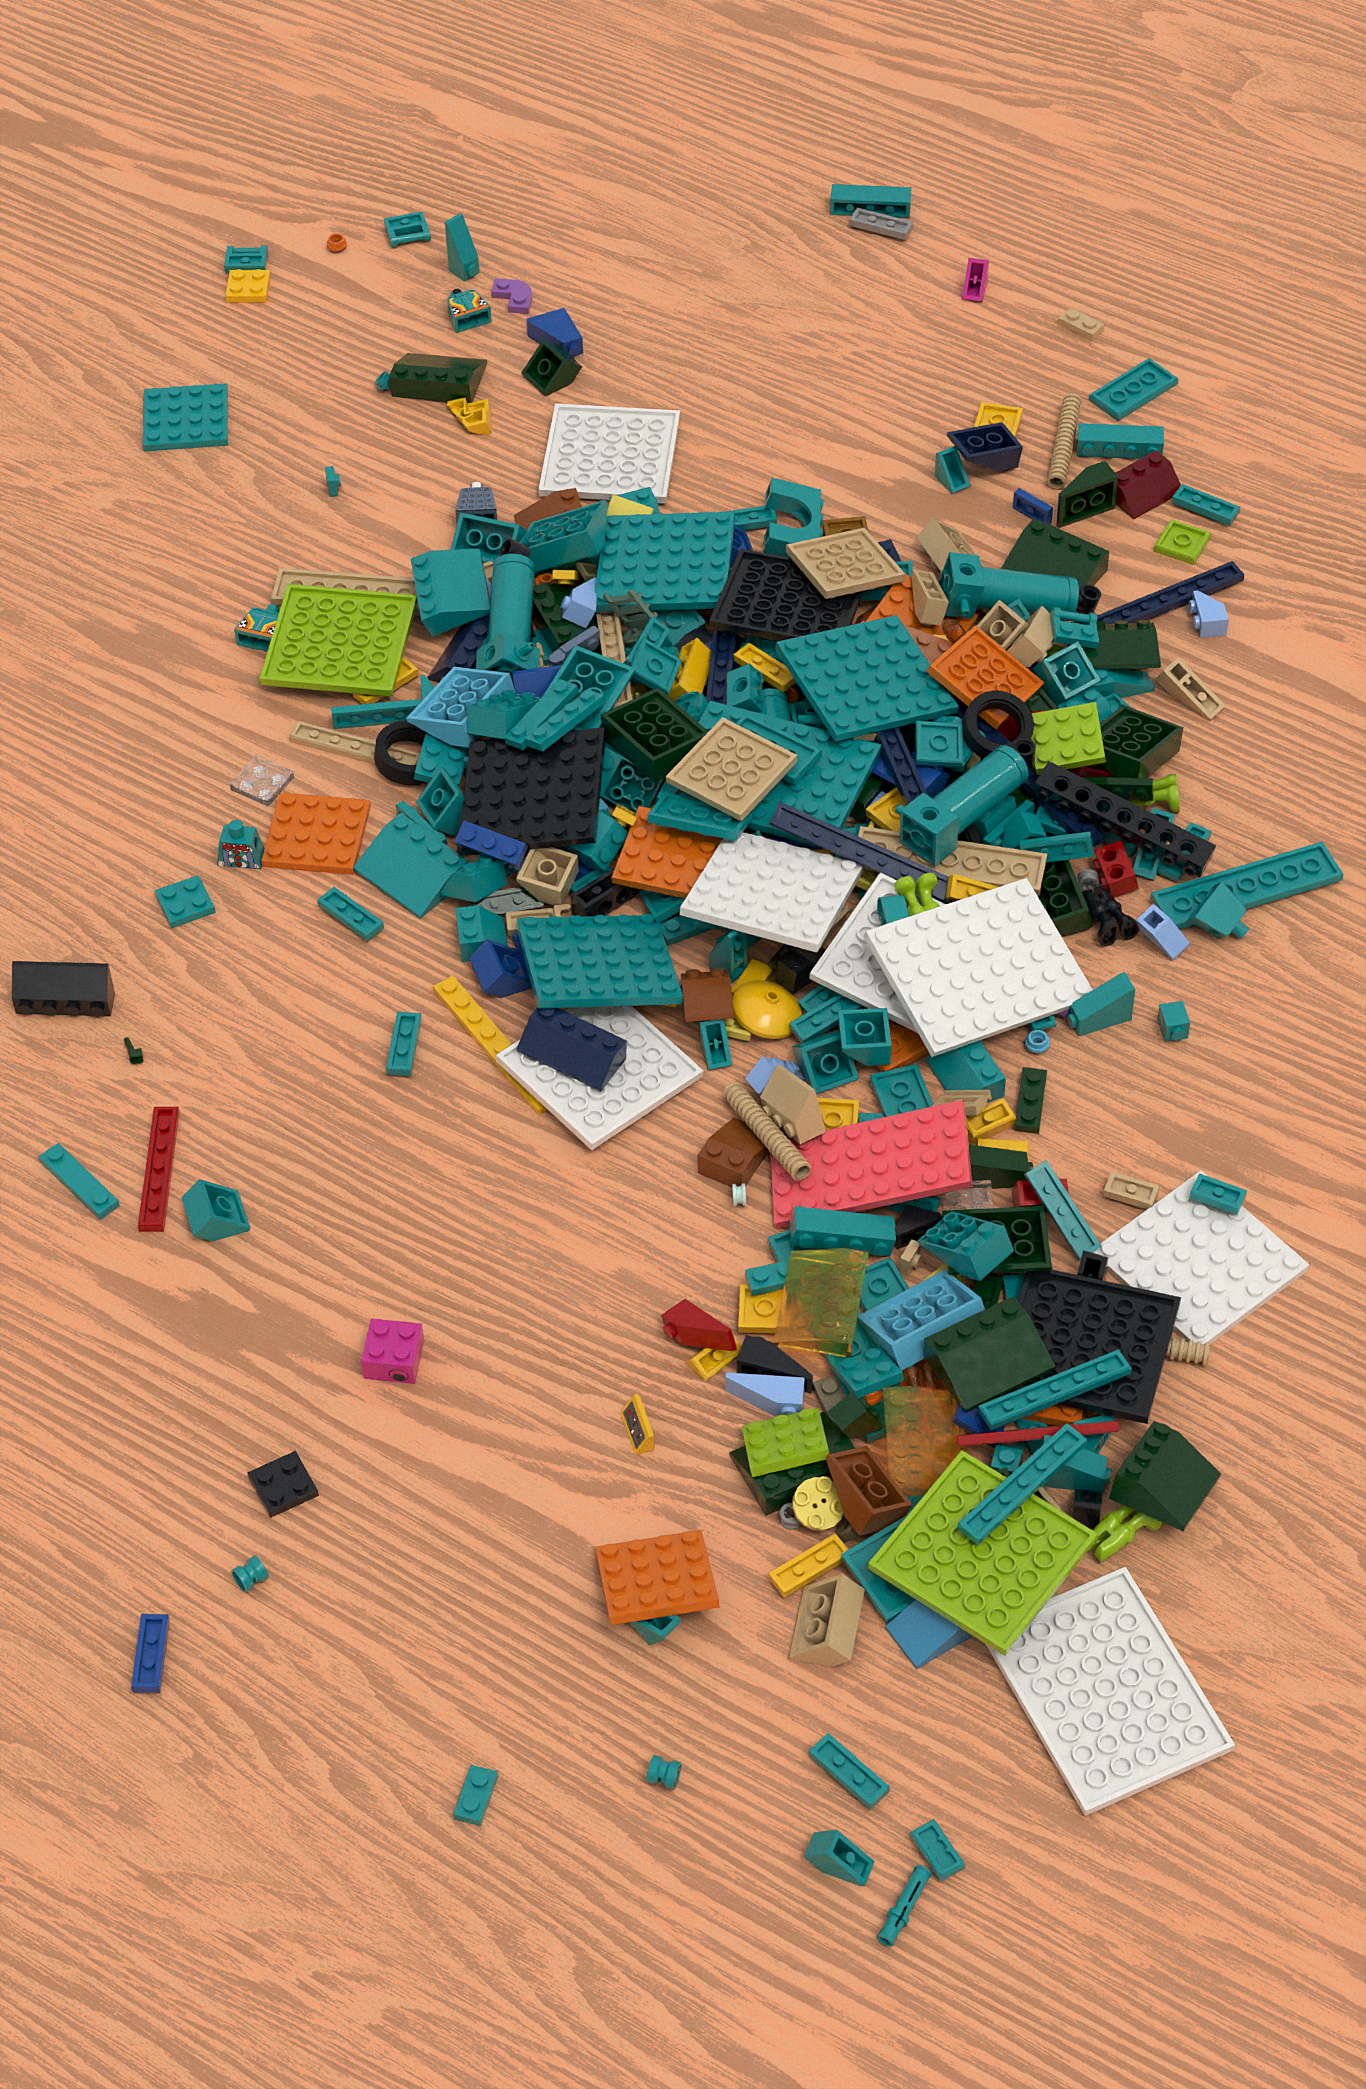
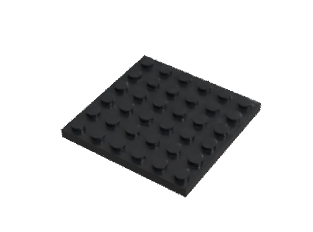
[709,548,864,641]
[457,727,606,856]
[1008,1270,1181,1424]

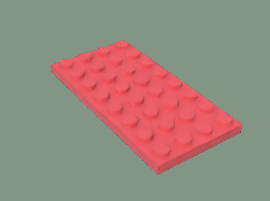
[771,1100,973,1229]

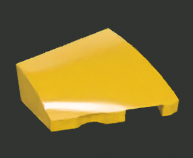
[447,398,491,435]

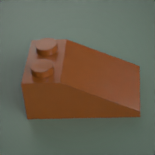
[514,488,582,530]
[681,968,734,1022]
[697,1118,769,1188]
[826,1446,912,1536]

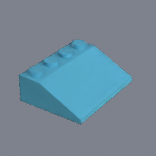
[406,667,516,748]
[857,1270,985,1371]

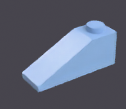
[561,577,597,628]
[725,1373,805,1417]

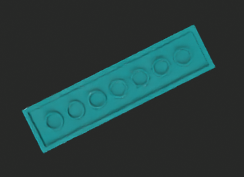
[1150,841,1344,929]

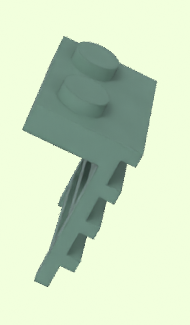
[602,589,666,648]

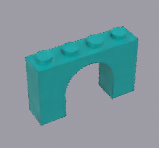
[763,477,824,558]

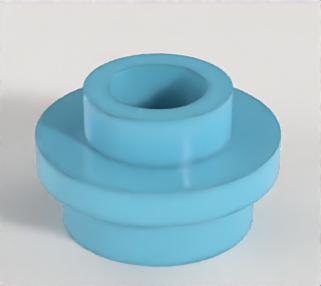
[1025,1030,1050,1053]

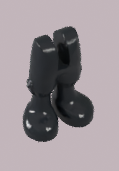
[1082,886,1139,946]

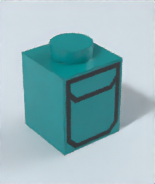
[1157,1001,1190,1042]

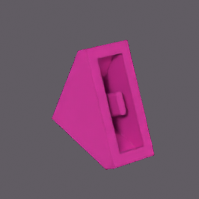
[962,258,989,302]

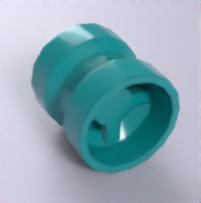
[231,1555,269,1593]
[646,1755,682,1790]

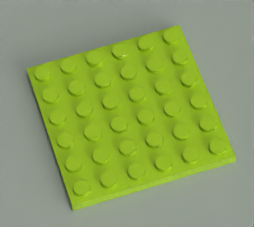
[259,584,418,697]
[868,1450,1098,1656]

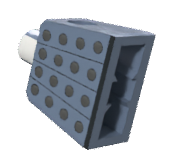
[456,482,497,523]

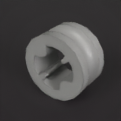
[1077,869,1099,891]
[780,1502,802,1530]

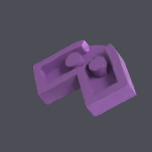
[492,278,532,314]

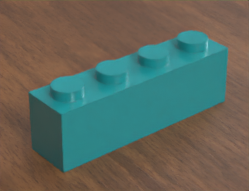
[830,184,912,219]
[1077,423,1164,459]
[789,1206,896,1256]

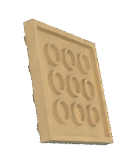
[786,528,905,599]
[666,717,798,821]

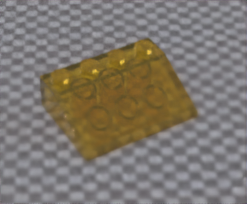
[773,1248,869,1358]
[882,1386,966,1496]

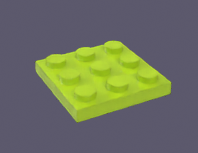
[1031,702,1106,775]
[742,1407,830,1477]

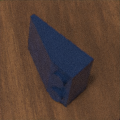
[947,422,1023,471]

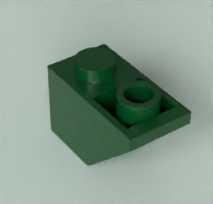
[828,1392,883,1439]

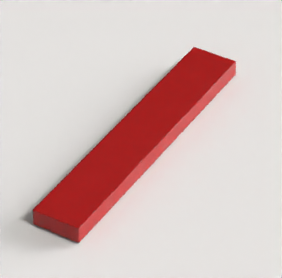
[138,1107,180,1232]
[956,1420,1119,1446]

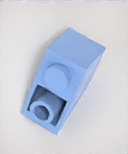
[1189,590,1229,638]
[1137,904,1190,961]
[745,1056,805,1095]

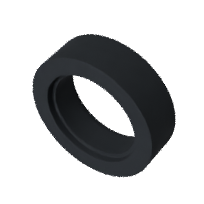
[961,690,1034,758]
[374,721,426,785]

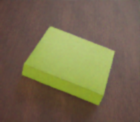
[1154,519,1211,565]

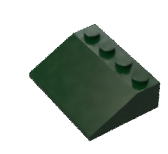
[389,353,487,403]
[1001,518,1109,589]
[532,582,601,653]
[1064,620,1161,669]
[601,688,709,783]
[1100,705,1184,778]
[1038,860,1093,935]
[942,1206,1052,1275]
[924,1296,1056,1412]
[729,1412,855,1516]
[1109,1421,1221,1532]

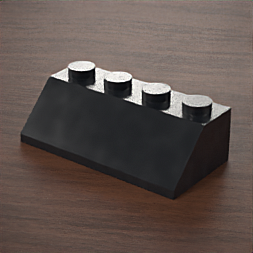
[12,961,115,1017]

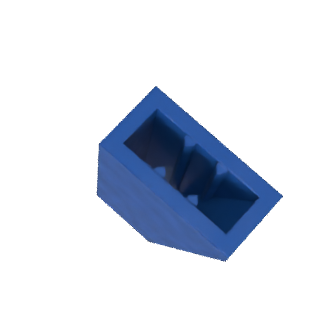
[526,308,583,357]

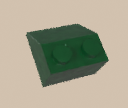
[521,338,582,396]

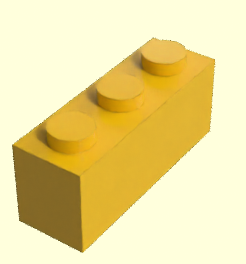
[667,638,711,704]

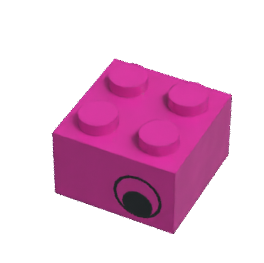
[361,1318,424,1384]

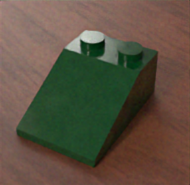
[1056,461,1118,528]

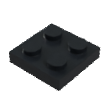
[247,1451,319,1518]

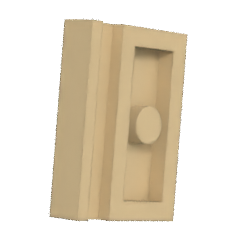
[931,1090,992,1118]

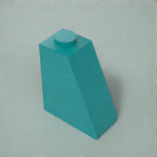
[1067,972,1135,1037]
[1043,1435,1111,1494]

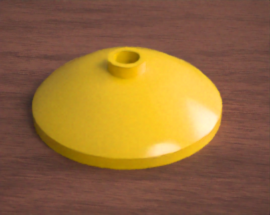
[732,980,802,1039]

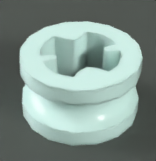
[732,1183,746,1207]

